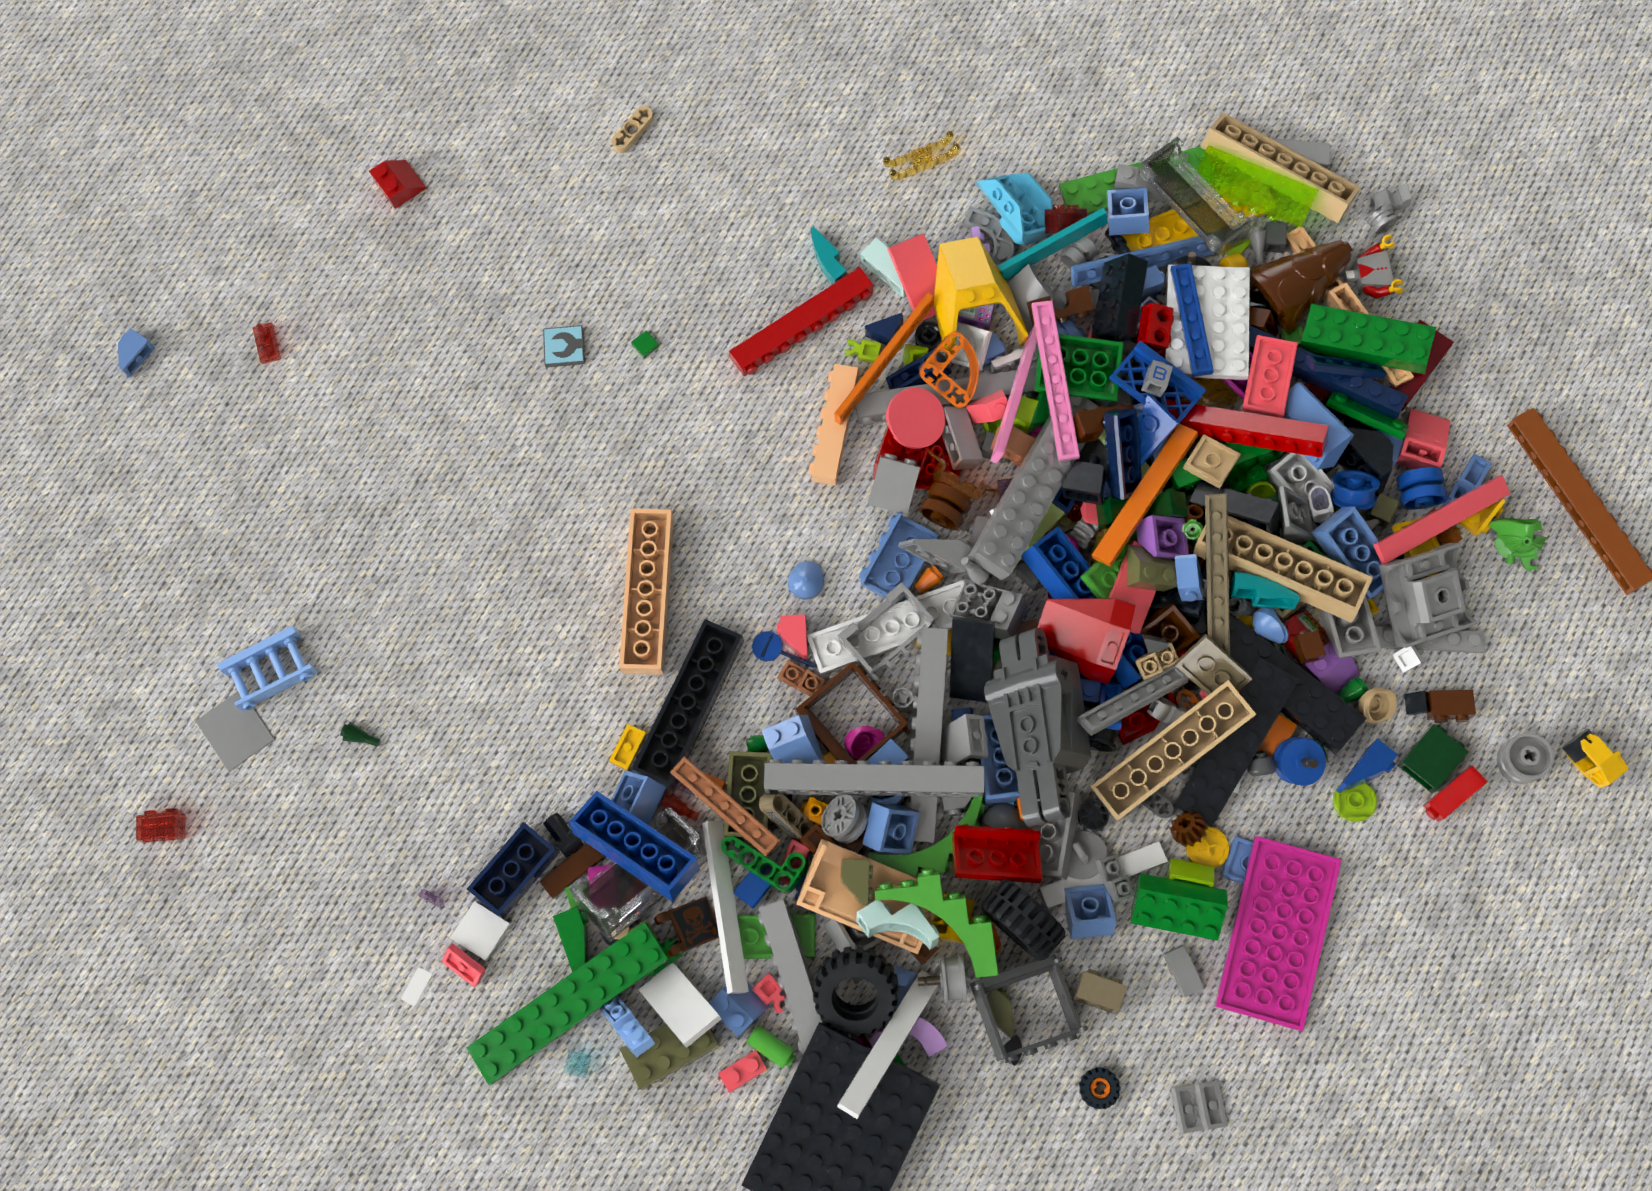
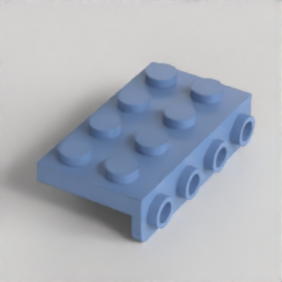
[859,512,939,604]

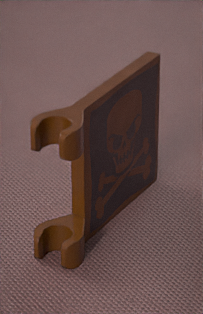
[654,896,719,958]

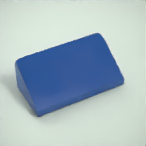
[733,866,772,909]

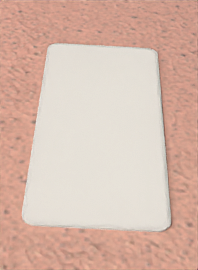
[401,967,432,1006]

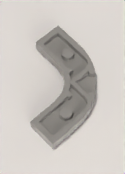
[963,206,1014,269]

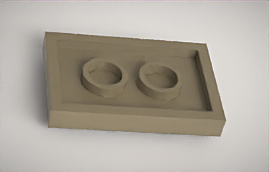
[1175,634,1253,695]

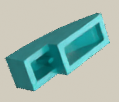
[811,226,847,284]
[1230,572,1300,610]

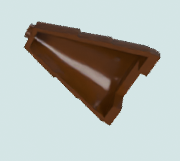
[1250,240,1352,335]

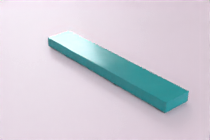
[998,208,1108,280]

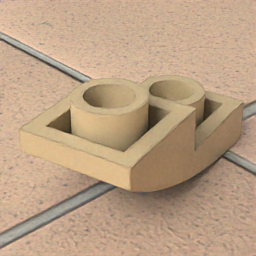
[1135,642,1178,680]

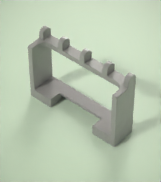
[838,582,940,682]

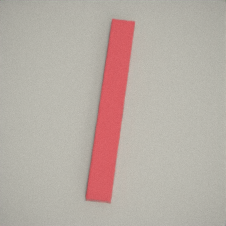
[1373,475,1510,564]

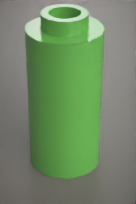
[746,1025,796,1069]

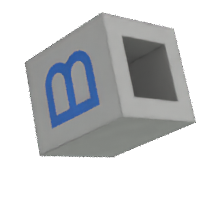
[1141,360,1173,397]

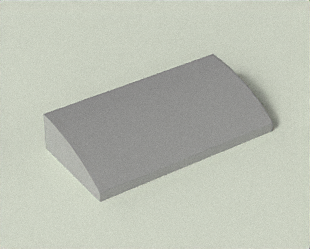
[1029,791,1081,880]

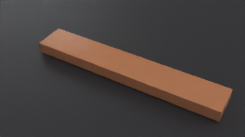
[670,756,780,857]

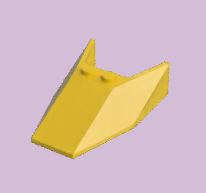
[933,237,1029,360]

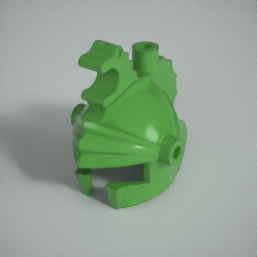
[1489,518,1547,572]

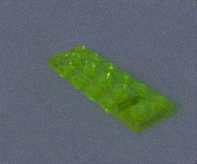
[1192,145,1319,228]

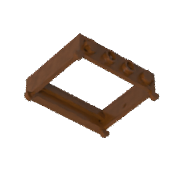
[795,662,911,764]

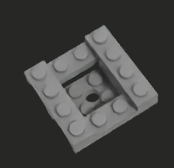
[1379,543,1477,648]

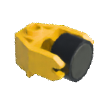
[1562,728,1628,788]

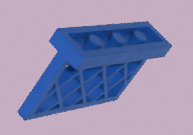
[1109,341,1206,422]

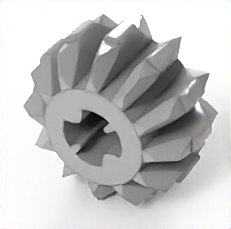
[1070,517,1103,550]

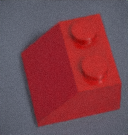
[369,160,427,209]

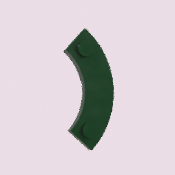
[1096,488,1188,529]

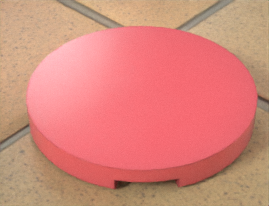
[886,387,945,449]

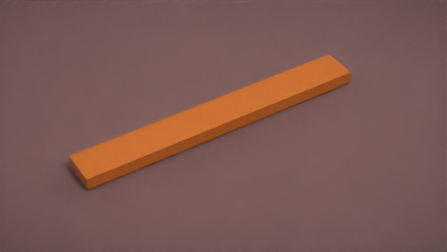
[834,292,934,425]
[1092,424,1198,567]

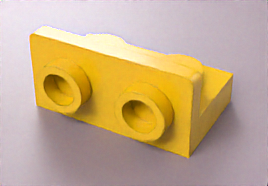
[1458,498,1505,537]

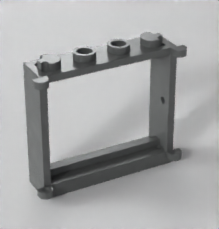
[970,955,1088,1063]

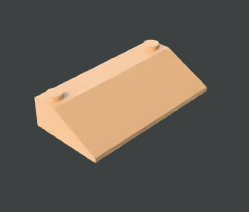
[796,839,944,954]

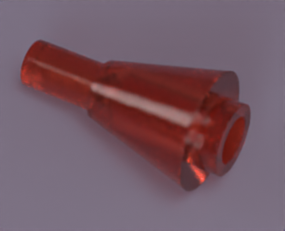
[661,792,700,821]

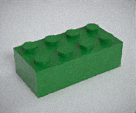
[1131,873,1228,941]

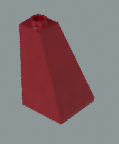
[1390,320,1454,411]

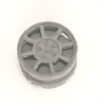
[1367,204,1400,234]

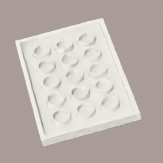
[1165,264,1250,380]

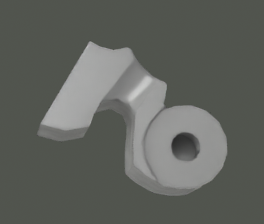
[1370,182,1412,212]
[1147,697,1189,724]

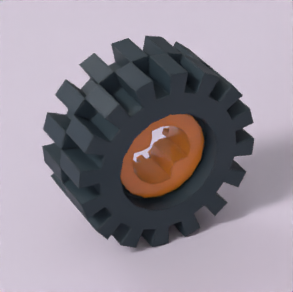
[1079,1067,1121,1109]

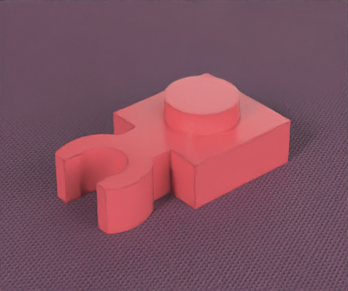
[752,973,786,1014]

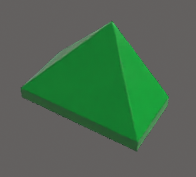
[1029,392,1050,431]

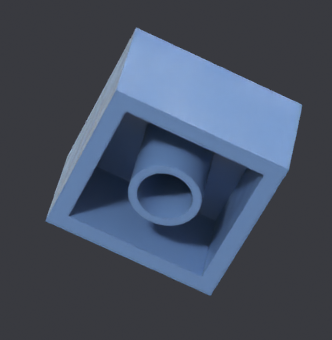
[1107,187,1149,236]
[862,802,920,854]

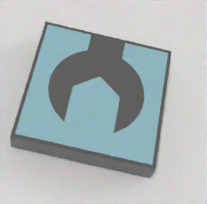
[543,325,585,368]

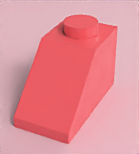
[966,389,1008,424]
[777,615,808,660]

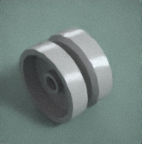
[1497,733,1554,785]

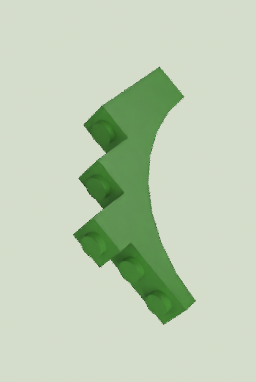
[867,796,985,878]
[875,868,998,978]

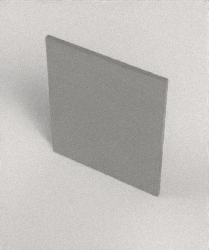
[196,691,275,772]

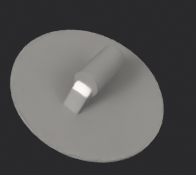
[1068,830,1107,880]

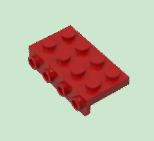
[952,824,1043,883]

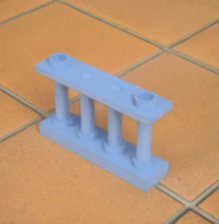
[217,625,318,711]

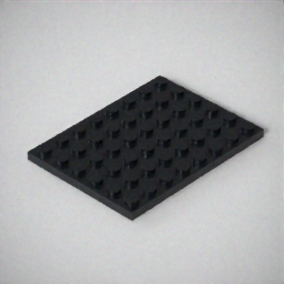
[741,1022,941,1191]

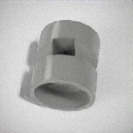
[1060,236,1098,270]

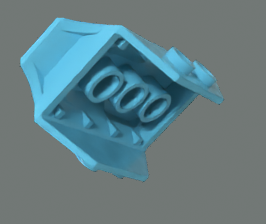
[974,173,1055,245]

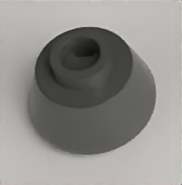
[1247,751,1277,776]

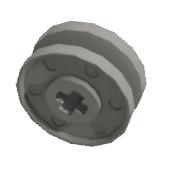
[821,794,869,844]

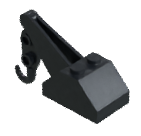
[1324,404,1394,496]

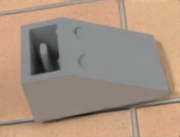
[950,580,1028,639]

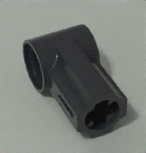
[543,812,583,857]

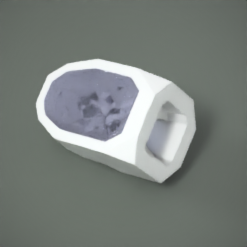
[1308,485,1334,523]

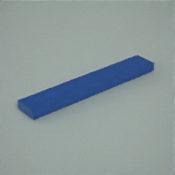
[1170,263,1214,377]

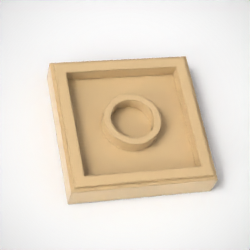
[1183,434,1241,489]

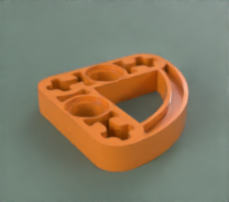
[919,331,979,408]

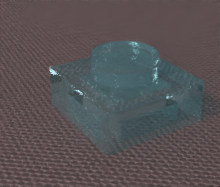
[563,1050,592,1078]

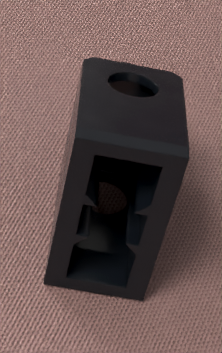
[1061,455,1106,505]

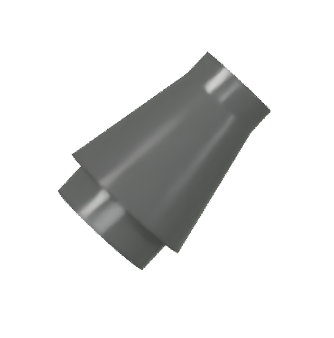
[1229,597,1258,616]

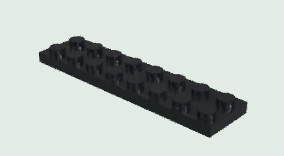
[1174,658,1299,828]

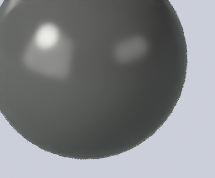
[979,803,1029,829]

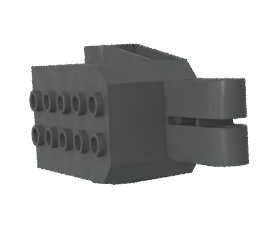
[984,628,1091,827]

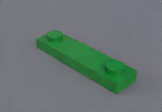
[1325,392,1409,440]

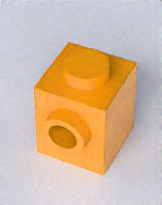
[800,796,828,828]

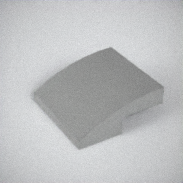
[1171,1081,1228,1134]

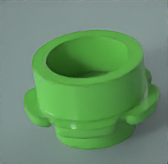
[1182,519,1203,539]

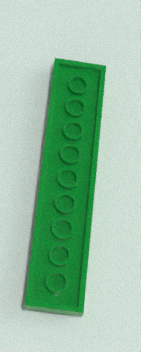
[466,922,670,1085]

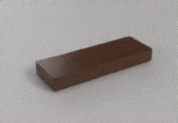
[539,844,604,899]

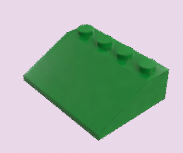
[1034,334,1123,402]

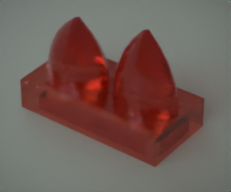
[252,322,281,364]

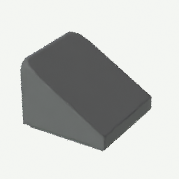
[1141,634,1169,653]

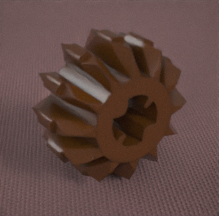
[1169,810,1208,847]

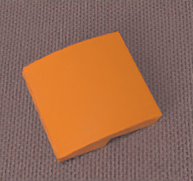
[1257,714,1298,759]

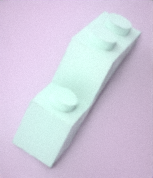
[856,900,939,950]

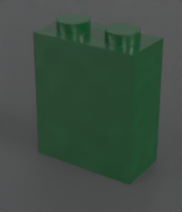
[1397,724,1469,793]

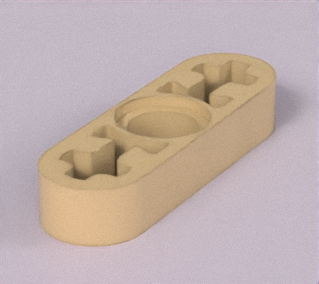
[612,106,654,153]

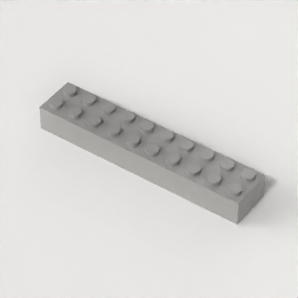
[967,396,1099,580]
[764,759,984,797]

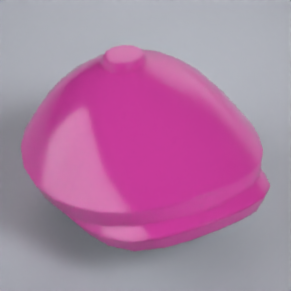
[844,726,885,760]

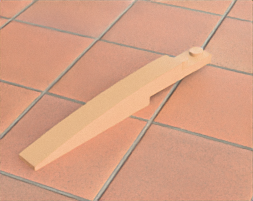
[1286,226,1414,388]

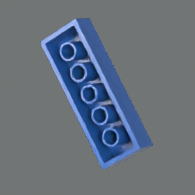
[569,791,700,902]

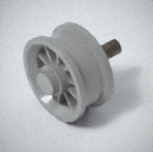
[918,953,969,1004]

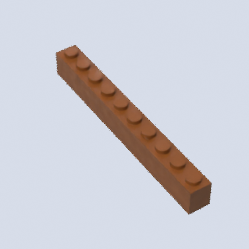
[1507,407,1652,595]

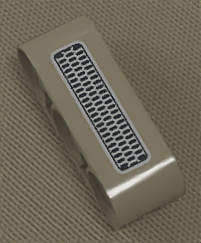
[759,793,813,839]

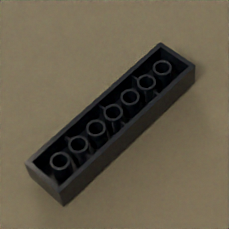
[632,619,744,791]

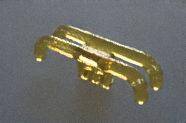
[883,131,960,180]

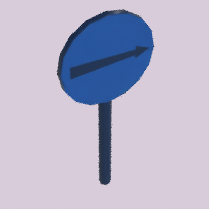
[752,631,817,668]

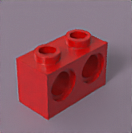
[1137,303,1174,351]

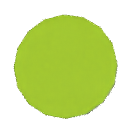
[1332,782,1377,822]

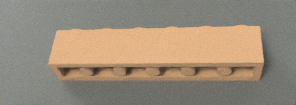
[809,364,858,486]

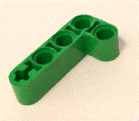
[721,836,808,894]

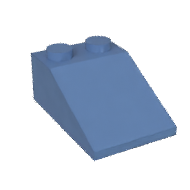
[762,715,824,764]

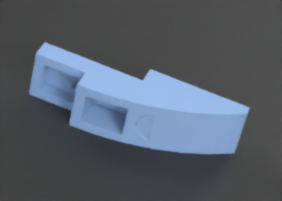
[599,996,655,1057]

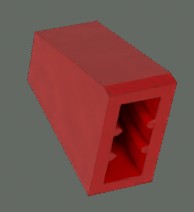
[1423,765,1488,822]

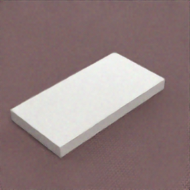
[639,963,721,1048]

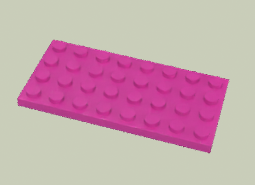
[1214,836,1341,1032]

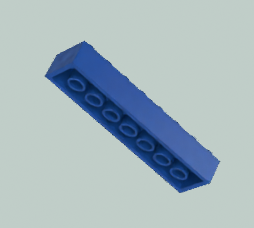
[1021,526,1148,689]

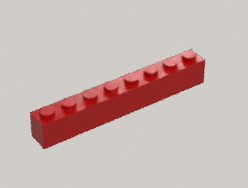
[729,267,874,377]
[1161,400,1329,458]

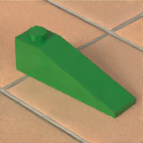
[553,907,589,973]

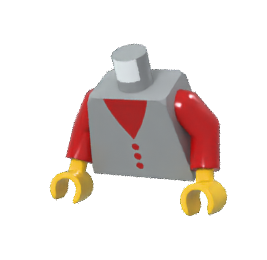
[1343,234,1404,299]

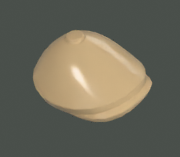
[1358,687,1397,724]

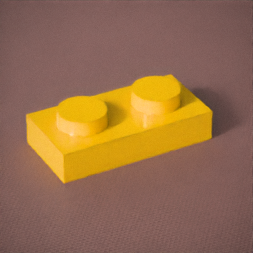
[609,724,647,771]

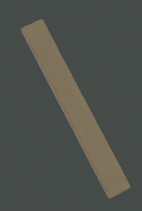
[1205,494,1230,655]

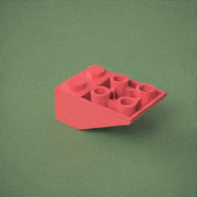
[1396,408,1450,469]

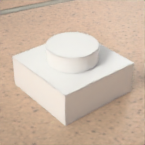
[1392,645,1424,673]

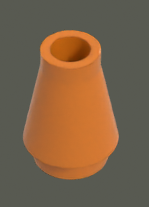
[914,565,944,595]

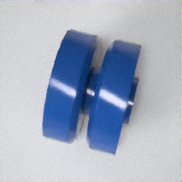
[1396,467,1448,510]

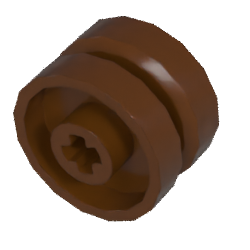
[919,483,972,530]

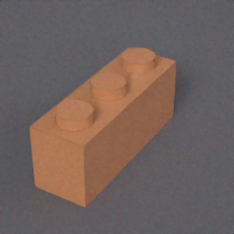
[990,426,1035,467]

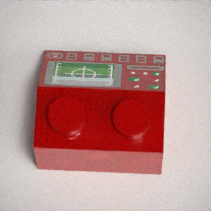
[1281,609,1330,666]

